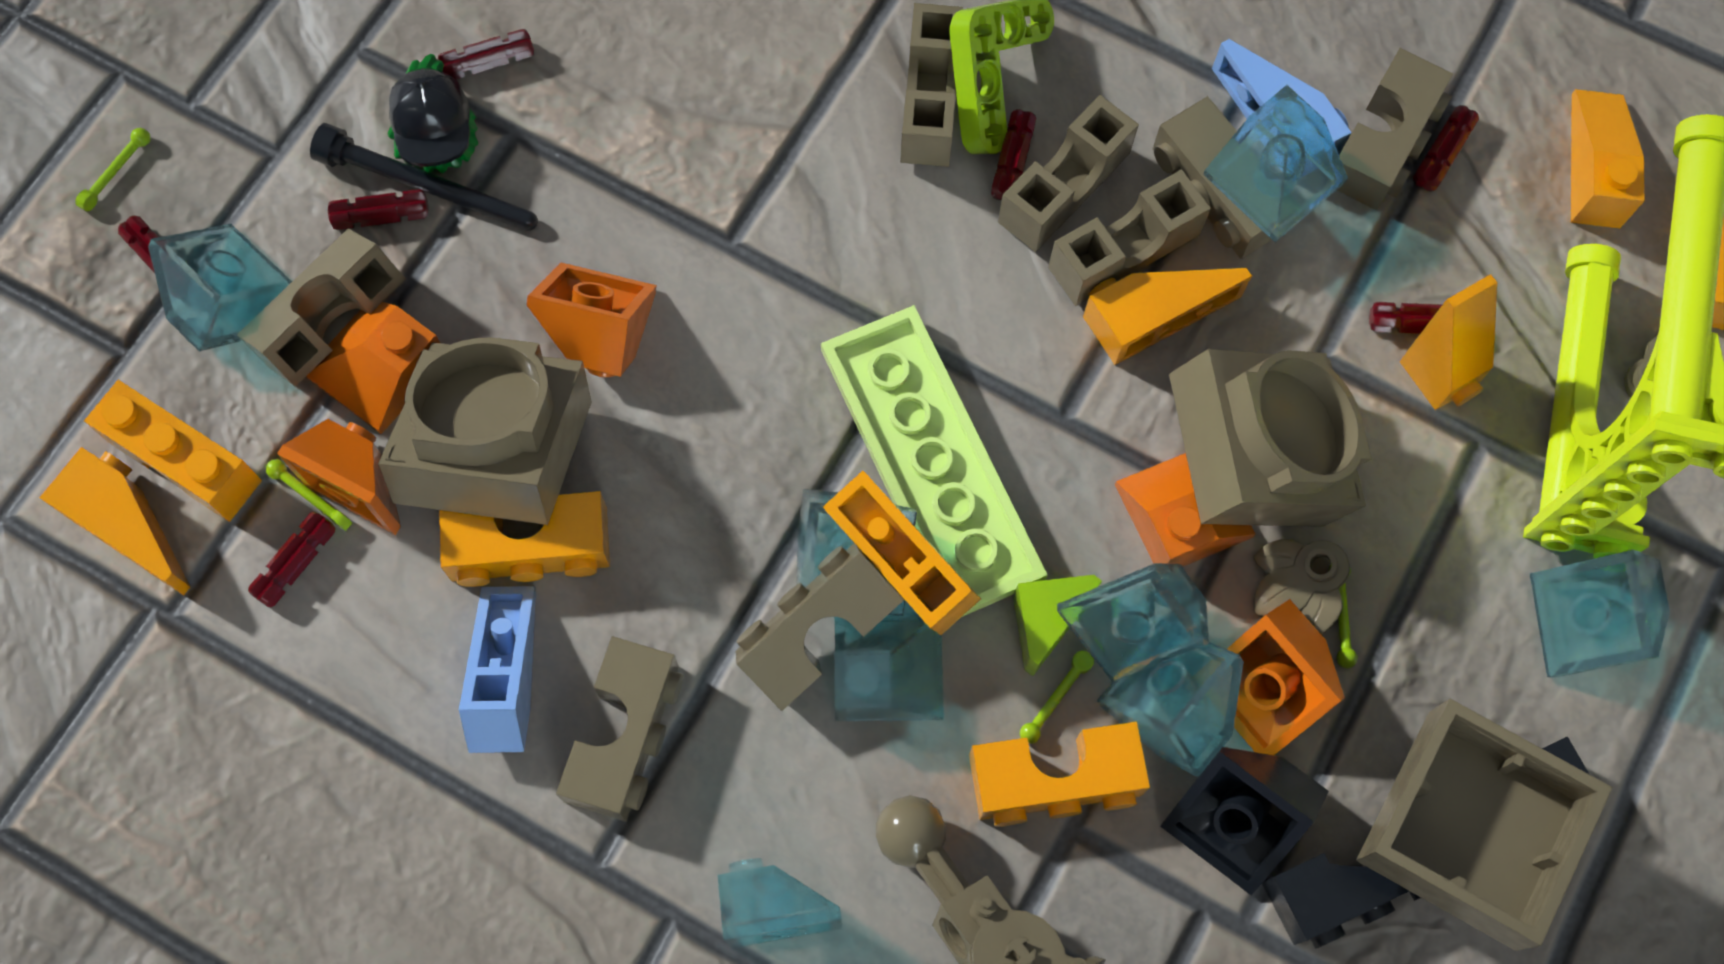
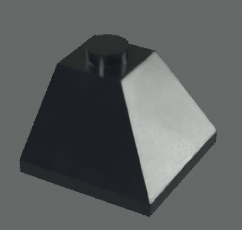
[1160,747,1329,896]

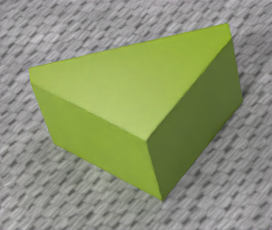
[1013,575,1102,676]

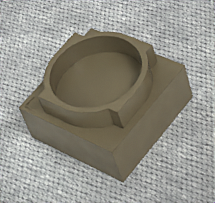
[378,337,592,525]
[1169,348,1372,527]
[1356,698,1613,951]

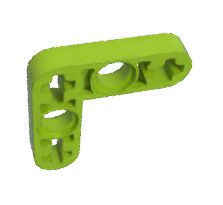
[950,0,1054,154]

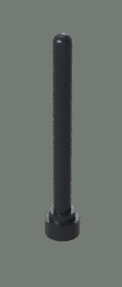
[310,123,538,231]

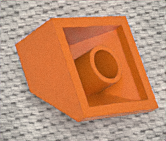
[527,262,657,377]
[306,302,440,434]
[277,419,401,535]
[1115,453,1256,576]
[1193,599,1345,755]

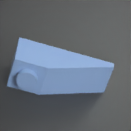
[1212,39,1352,181]
[459,586,536,753]

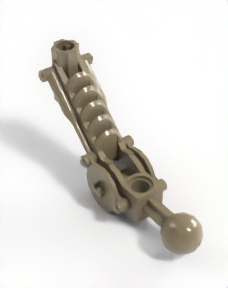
[876,795,1106,964]

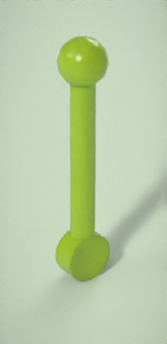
[75,127,151,212]
[266,459,353,531]
[1328,563,1358,669]
[1020,650,1094,744]

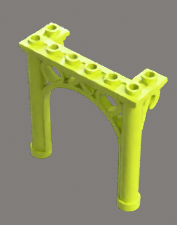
[1523,115,1724,564]

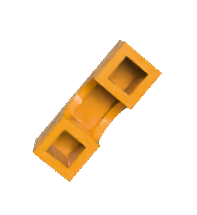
[84,379,262,522]
[439,491,610,587]
[969,722,1150,827]

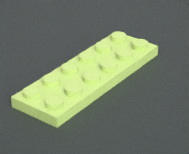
[821,305,1048,617]

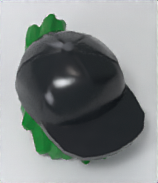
[387,54,479,173]

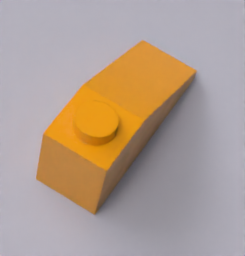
[1571,89,1645,229]
[1083,268,1252,365]
[1399,274,1497,410]
[39,447,190,596]
[823,470,981,635]

